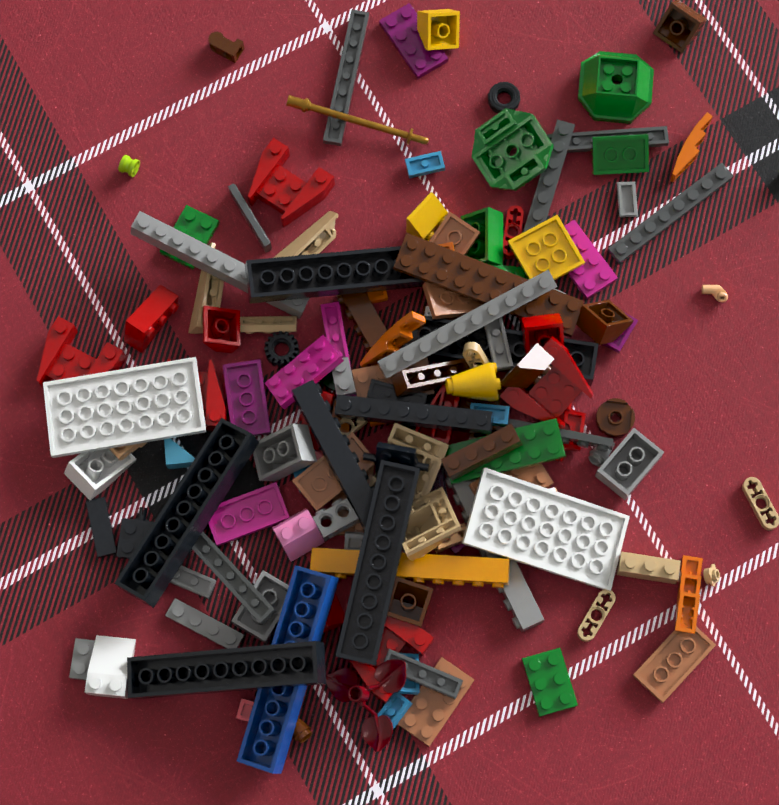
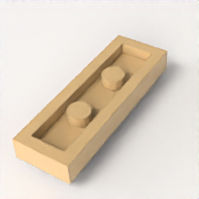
[240,316,297,334]

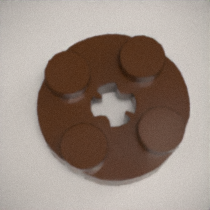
[596,398,635,437]

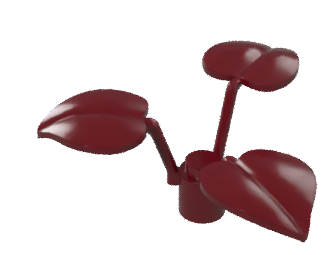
[326,659,406,752]

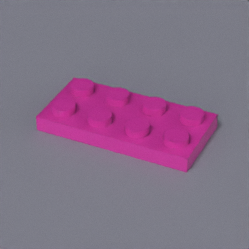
[564,220,618,300]
[265,335,344,410]
[208,482,290,547]

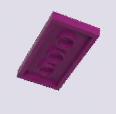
[379,3,448,79]
[223,359,271,436]

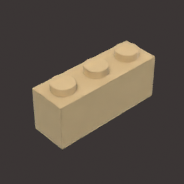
[617,552,681,584]

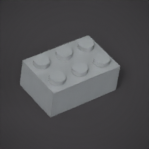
[253,423,317,482]
[595,428,664,500]
[232,570,289,644]

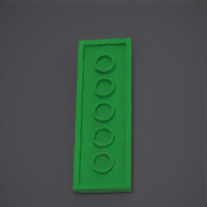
[445,418,566,485]

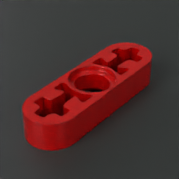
[503,206,524,259]

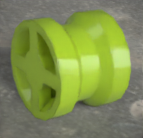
[118,155,140,177]

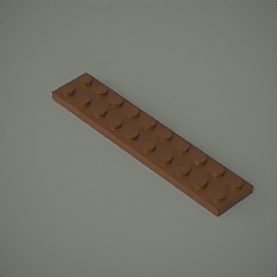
[393,233,584,337]

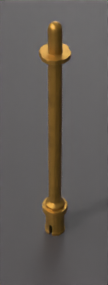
[286,95,429,145]

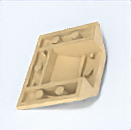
[369,422,449,501]
[402,487,462,561]

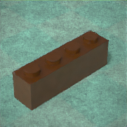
[336,292,387,353]
[392,358,470,397]
[441,423,523,481]

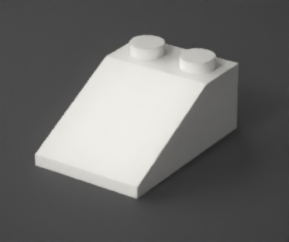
[64,449,136,500]
[85,635,136,699]

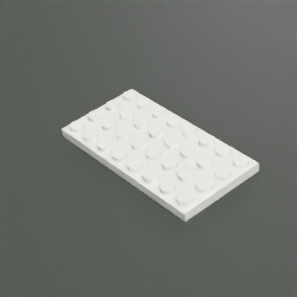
[43,357,206,458]
[462,467,630,591]

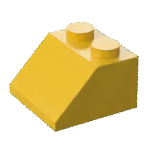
[417,9,460,50]
[406,192,448,241]

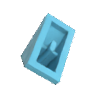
[164,438,195,469]

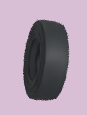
[488,82,520,113]

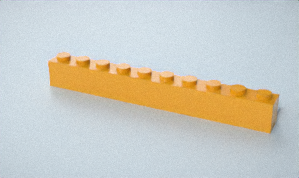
[310,548,510,588]

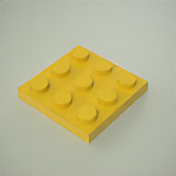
[508,215,585,280]

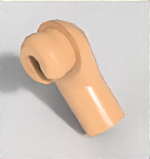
[702,285,728,303]

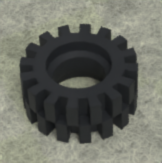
[264,331,299,368]

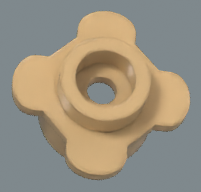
[703,564,720,587]

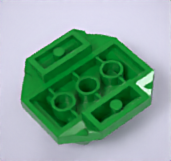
[578,51,654,124]
[472,108,554,191]

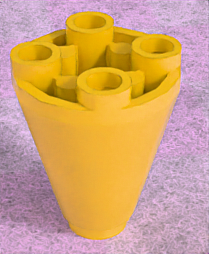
[445,362,501,401]

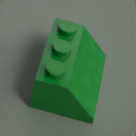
[461,207,503,265]

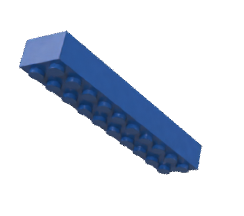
[237,565,339,774]

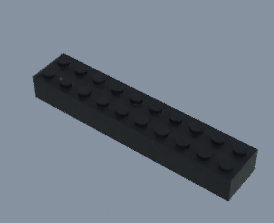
[245,243,435,304]
[403,316,598,386]
[114,418,260,608]
[336,460,420,666]
[127,641,326,699]

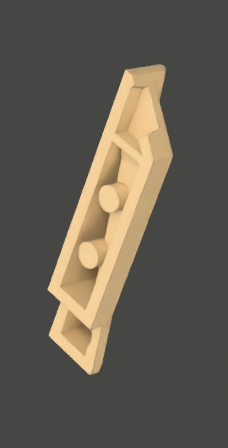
[273,211,338,258]
[188,242,224,334]

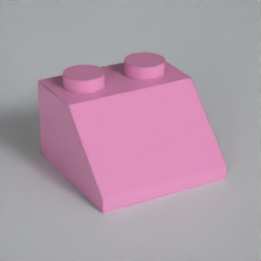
[272,508,325,562]

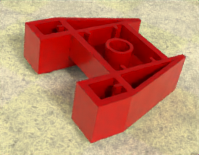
[248,138,335,227]
[37,316,127,388]
[500,336,593,429]
[167,359,227,432]
[348,616,434,704]

